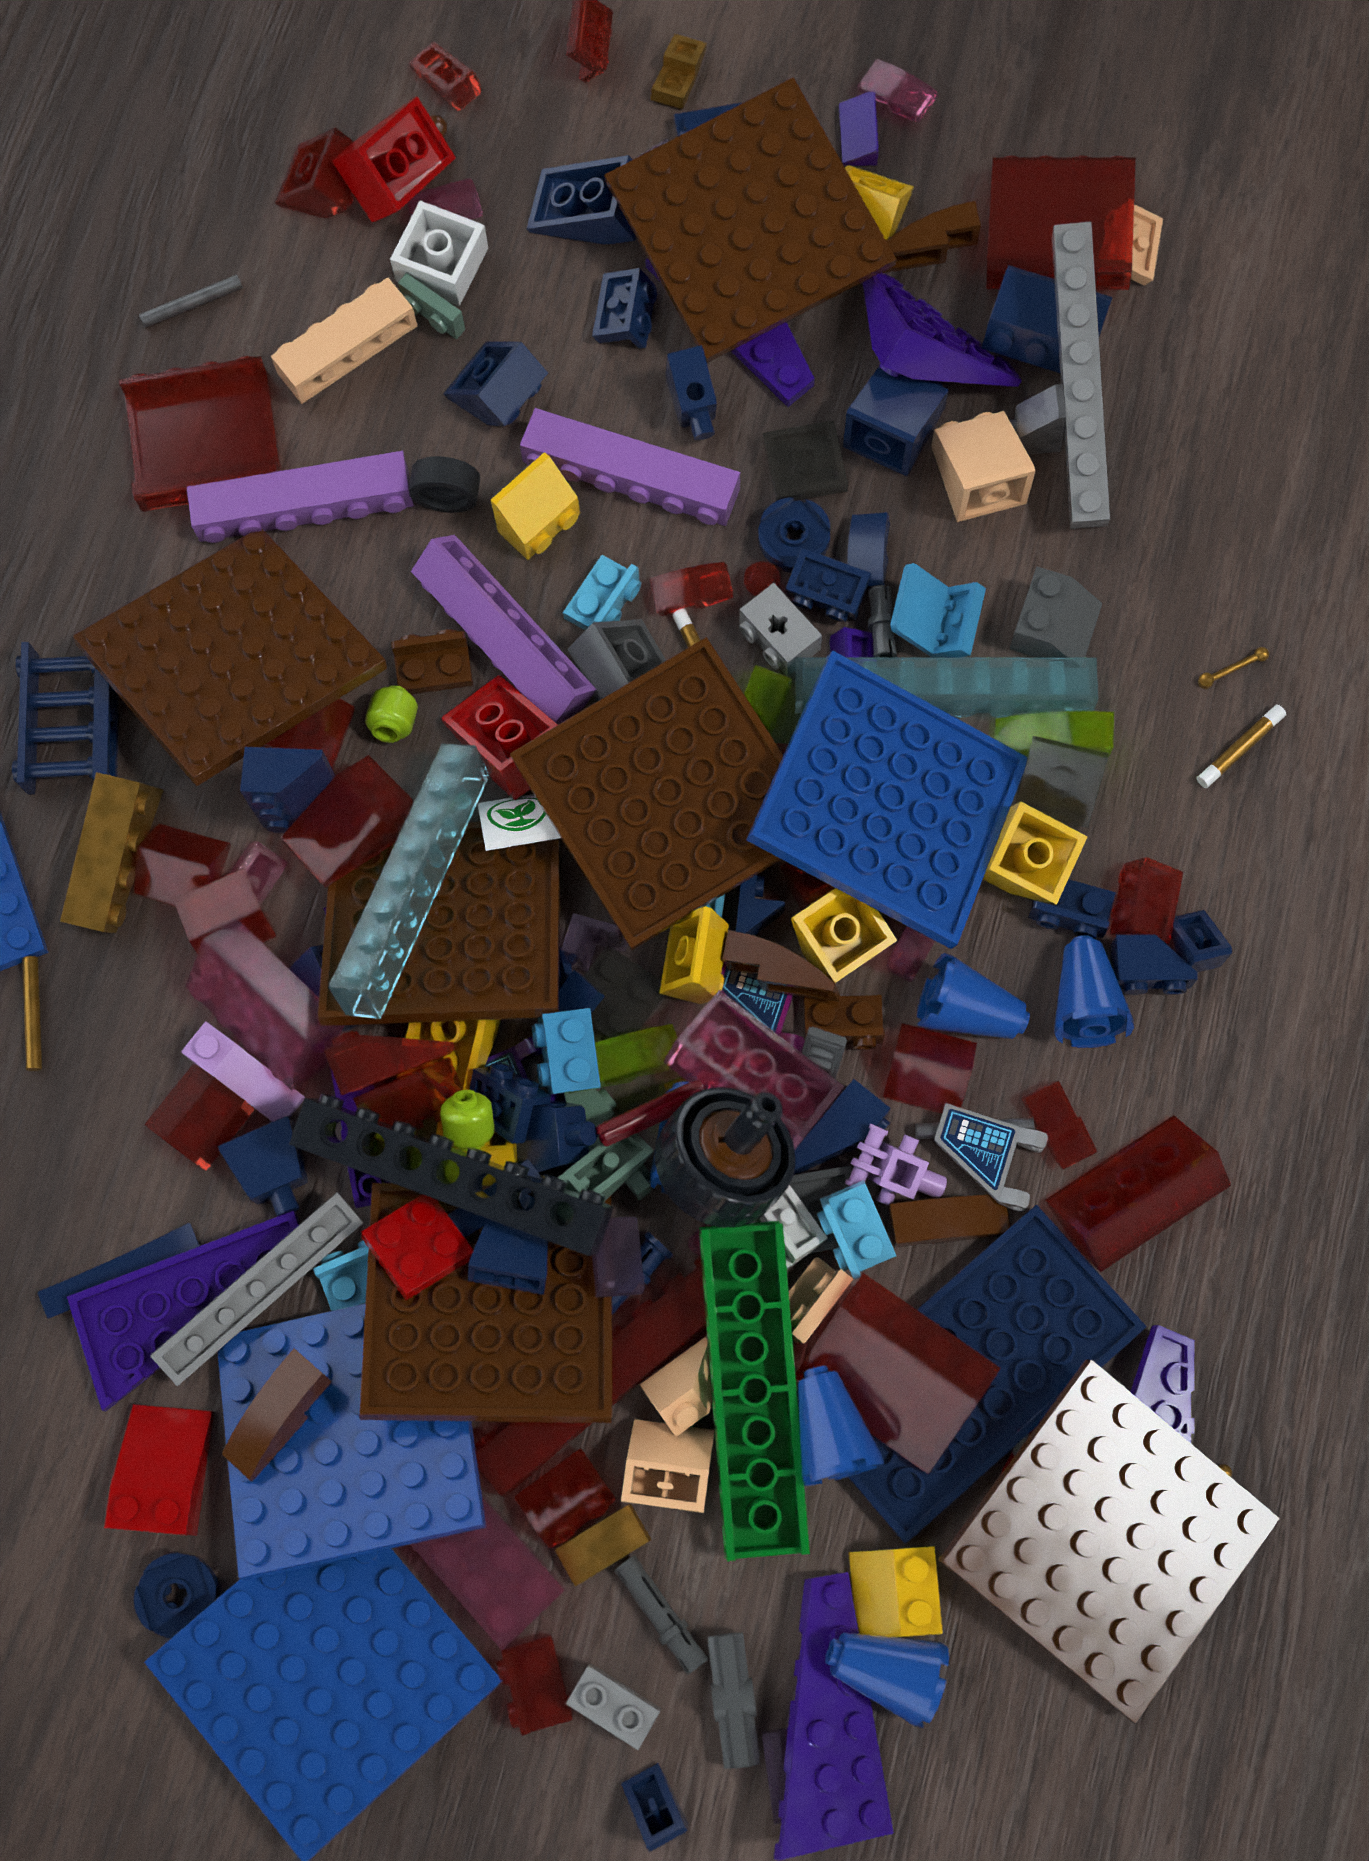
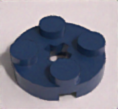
[758,498,830,573]
[134,1553,220,1639]

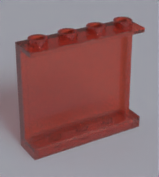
[986,155,1136,290]
[119,356,282,512]

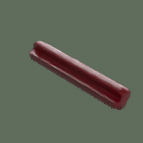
[596,1080,706,1147]

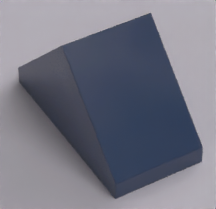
[1167,910,1232,973]
[621,1763,689,1852]

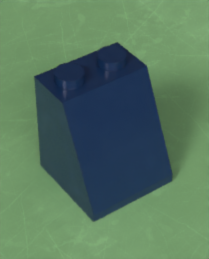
[843,366,948,477]

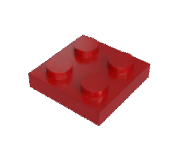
[361,1194,474,1300]

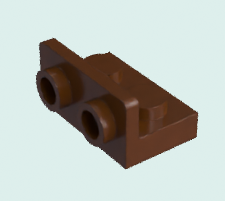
[391,629,474,695]
[804,995,885,1050]

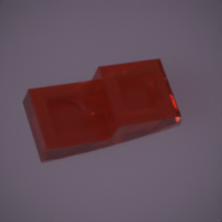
[650,562,734,616]
[1021,1081,1098,1169]

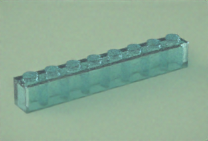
[795,657,1098,718]
[328,743,490,1019]

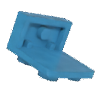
[890,563,986,661]
[532,1008,601,1094]

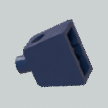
[666,345,717,441]
[516,1100,598,1175]
[218,1116,308,1217]
[468,1193,547,1295]

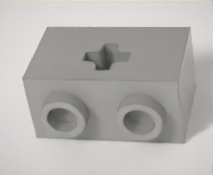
[739,583,822,676]
[566,1664,662,1750]

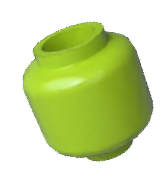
[365,685,418,743]
[441,1089,494,1151]

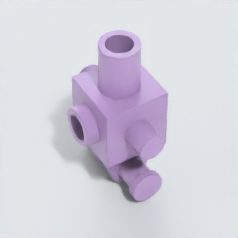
[845,1124,947,1206]

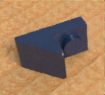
[736,874,785,936]

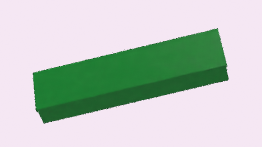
[699,1221,810,1562]

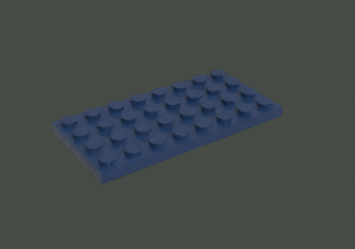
[840,1204,1147,1544]

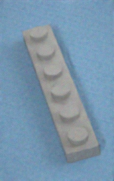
[150,1192,364,1386]

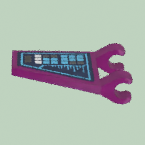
[719,962,805,1057]

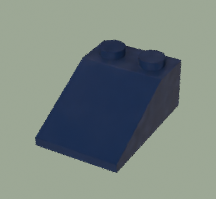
[527,155,636,245]

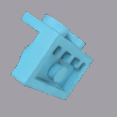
[563,555,641,630]
[817,1180,897,1280]
[313,1240,369,1311]

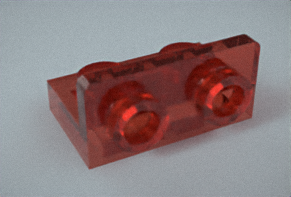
[566,0,613,83]
[1110,857,1183,944]
[514,1448,616,1548]
[497,1635,574,1736]

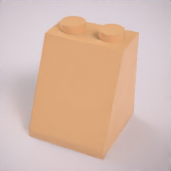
[931,411,1036,522]

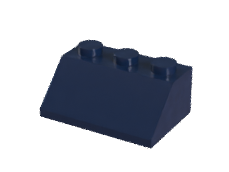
[981,265,1113,373]
[240,747,342,833]

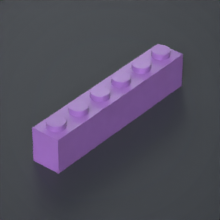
[520,408,740,526]
[187,451,414,543]
[411,535,597,725]

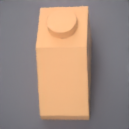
[639,1337,712,1437]

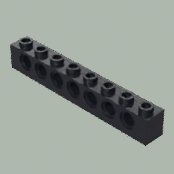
[289,1093,614,1256]

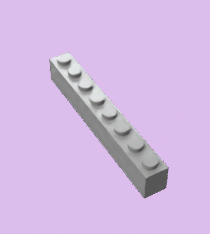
[1052,222,1110,529]

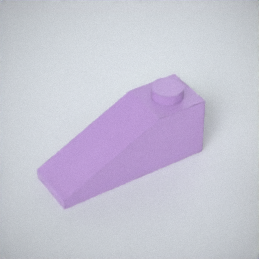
[181,1021,305,1122]

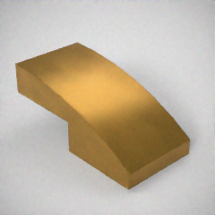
[651,34,707,109]
[555,1504,651,1587]

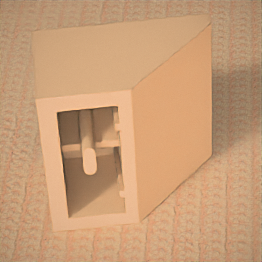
[621,1419,714,1513]

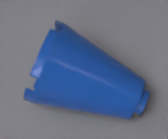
[1054,935,1134,1048]
[916,953,1030,1039]
[798,1366,884,1486]
[826,1633,949,1728]

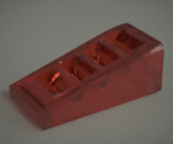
[409,42,482,111]

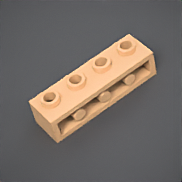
[271,278,417,404]

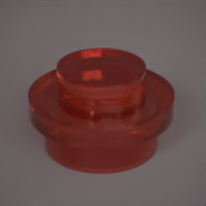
[744,561,780,596]

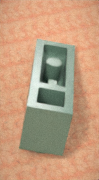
[557,1133,654,1225]

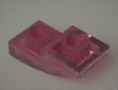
[858,59,938,123]

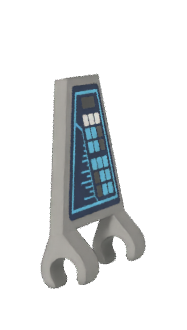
[934,1103,1048,1212]

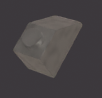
[1009,384,1066,454]

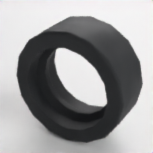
[409,456,480,513]

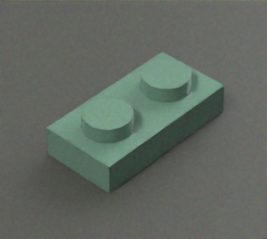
[398,273,466,340]

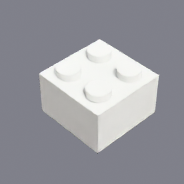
[390,201,488,306]

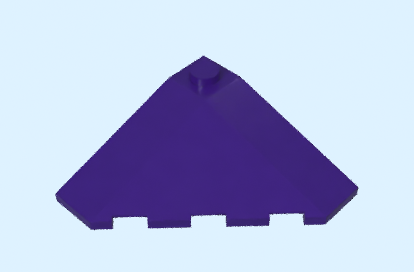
[863,272,1022,387]

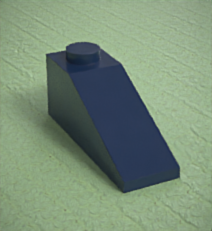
[794,1079,891,1175]

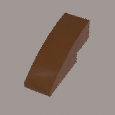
[882,201,981,273]
[722,930,840,1002]
[888,1195,1010,1248]
[222,1348,332,1481]

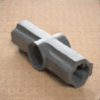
[708,1632,760,1769]

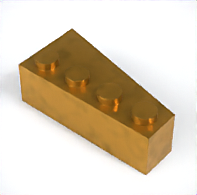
[60,772,164,933]

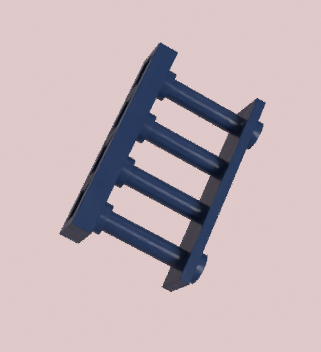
[12,642,119,795]

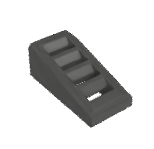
[795,1027,847,1092]

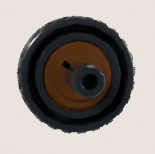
[655,1087,796,1228]

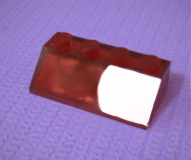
[1045,1115,1231,1272]

